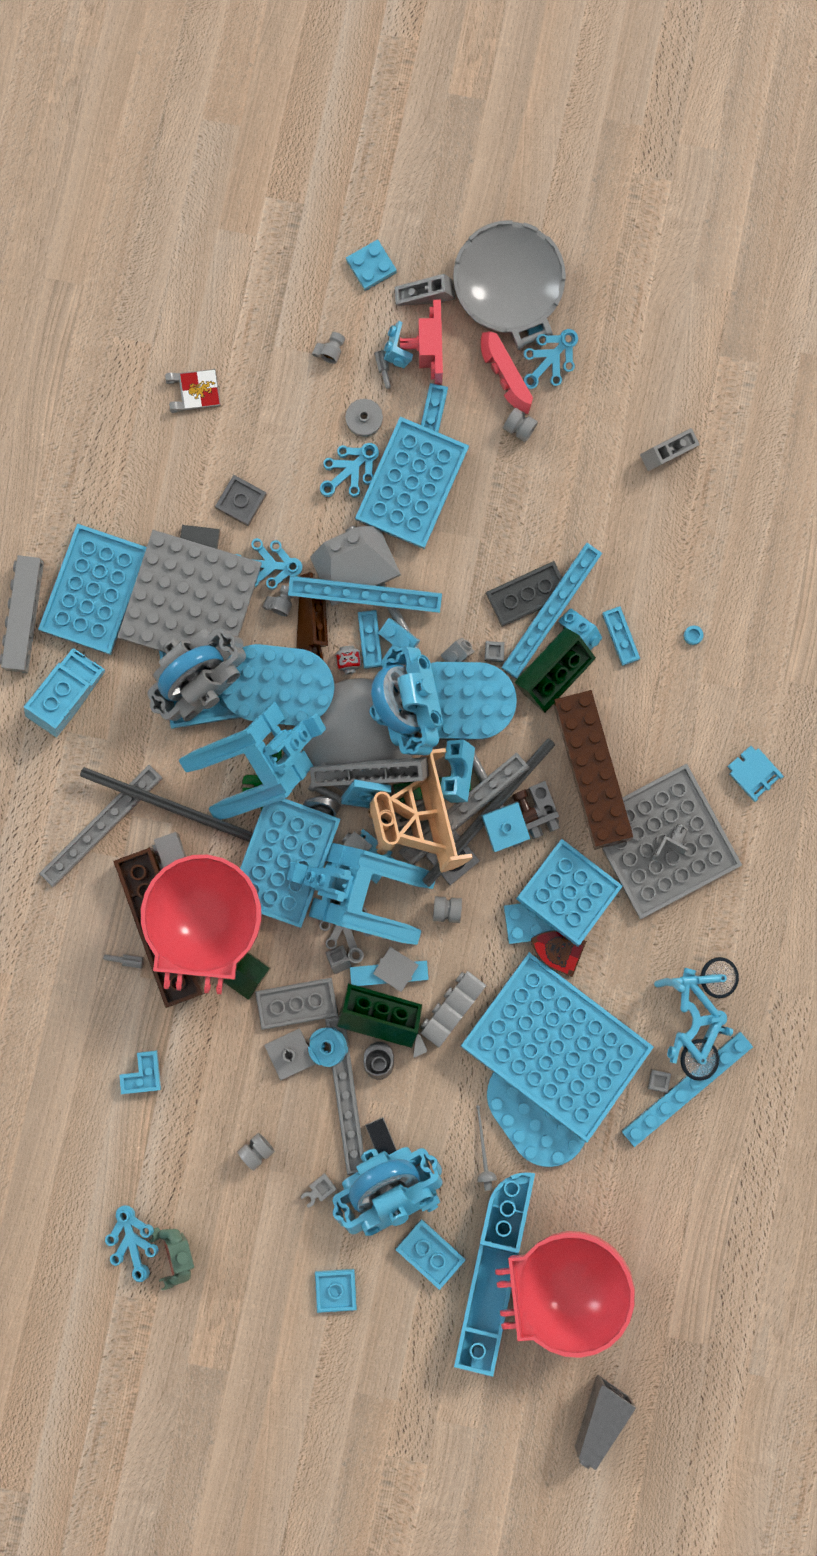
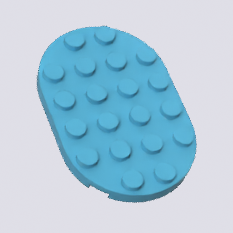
[221,644,335,726]
[419,662,517,739]
[487,1072,585,1167]

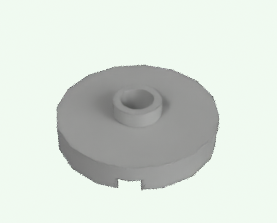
[345,399,383,437]

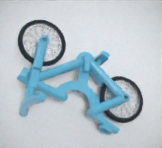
[654,957,739,1081]

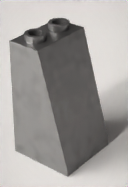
[575,1375,636,1470]

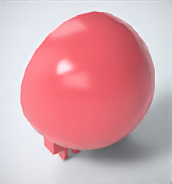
[141,854,262,995]
[495,1231,635,1358]

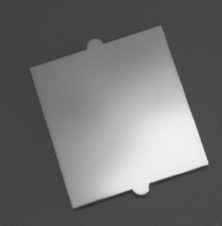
[373,947,419,992]

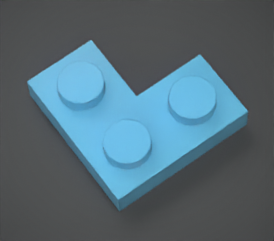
[378,618,420,666]
[119,1050,161,1094]

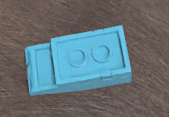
[24,648,105,738]

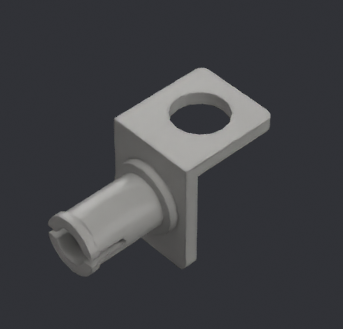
[652,824,688,860]

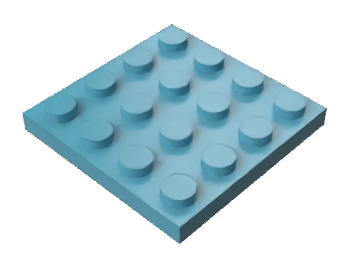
[516,839,623,947]

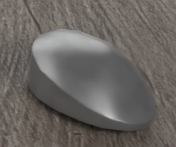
[303,796,340,817]
[364,1042,394,1080]

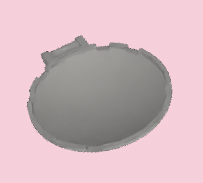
[453,220,566,350]
[304,678,416,807]

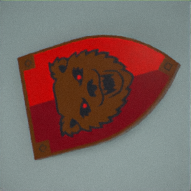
[531,930,587,977]

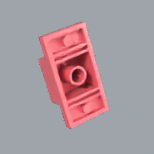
[400,300,443,385]

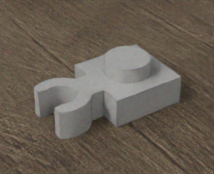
[300,1173,337,1208]

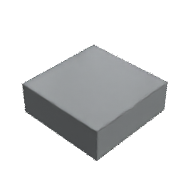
[484,641,505,662]
[648,1069,671,1093]

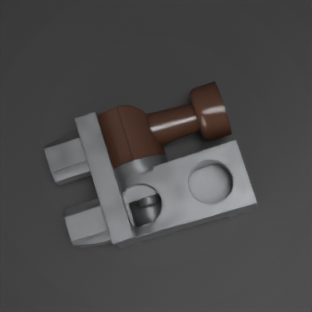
[512,781,560,839]

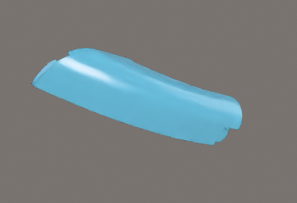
[454,1172,535,1377]

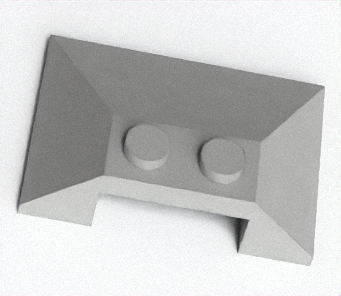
[310,526,401,606]

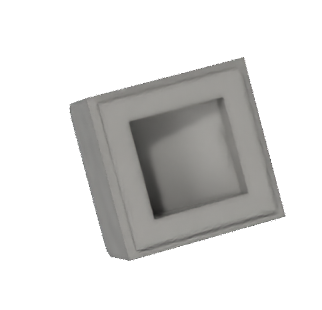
[325,945,352,974]
[413,1033,427,1058]

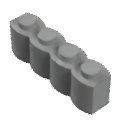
[420,971,486,1047]

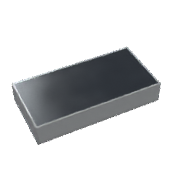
[365,1117,397,1155]

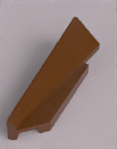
[296,572,328,661]

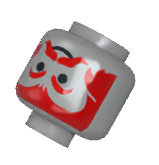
[335,646,361,675]

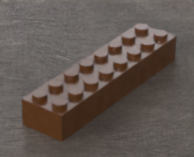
[553,690,633,850]
[113,847,205,1008]

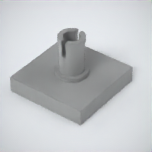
[265,1028,316,1081]

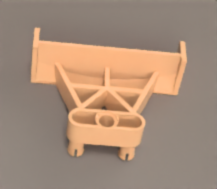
[368,748,473,873]

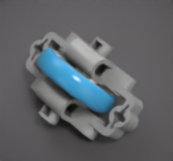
[148,628,246,721]

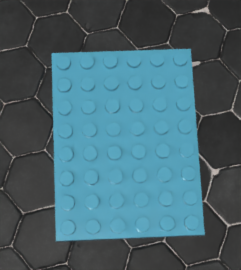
[460,952,654,1143]

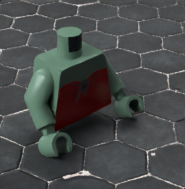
[147,1227,194,1290]

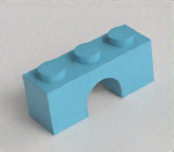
[441,740,475,803]

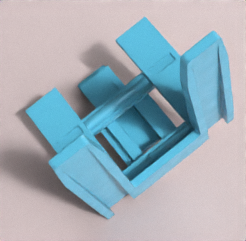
[179,702,326,820]
[287,843,435,945]

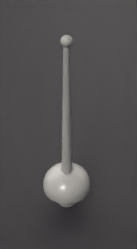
[476,1105,497,1191]

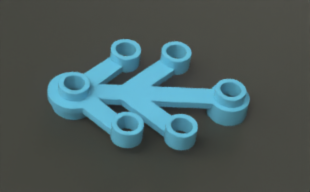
[523,329,578,389]
[320,443,379,498]
[235,538,303,590]
[105,1205,159,1282]

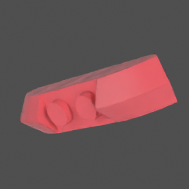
[481,332,533,414]

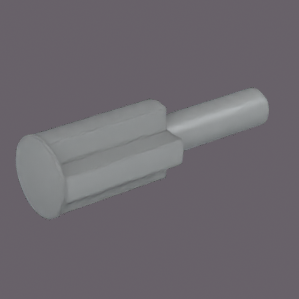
[374,350,391,389]
[103,954,144,969]

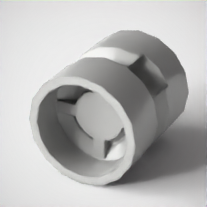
[503,408,538,442]
[433,896,462,923]
[237,1133,275,1171]

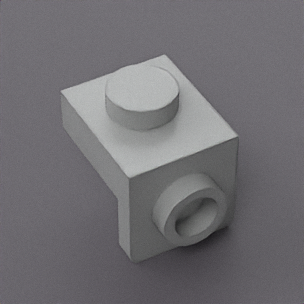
[441,638,474,662]
[342,831,372,851]

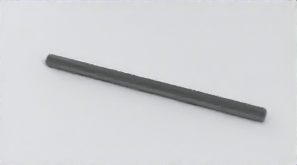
[422,738,555,887]
[80,767,253,842]

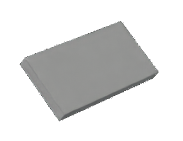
[255,977,338,1030]

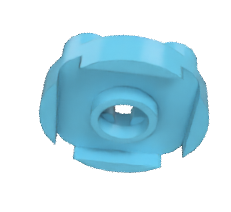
[308,1027,348,1067]

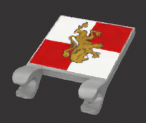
[165,369,221,413]

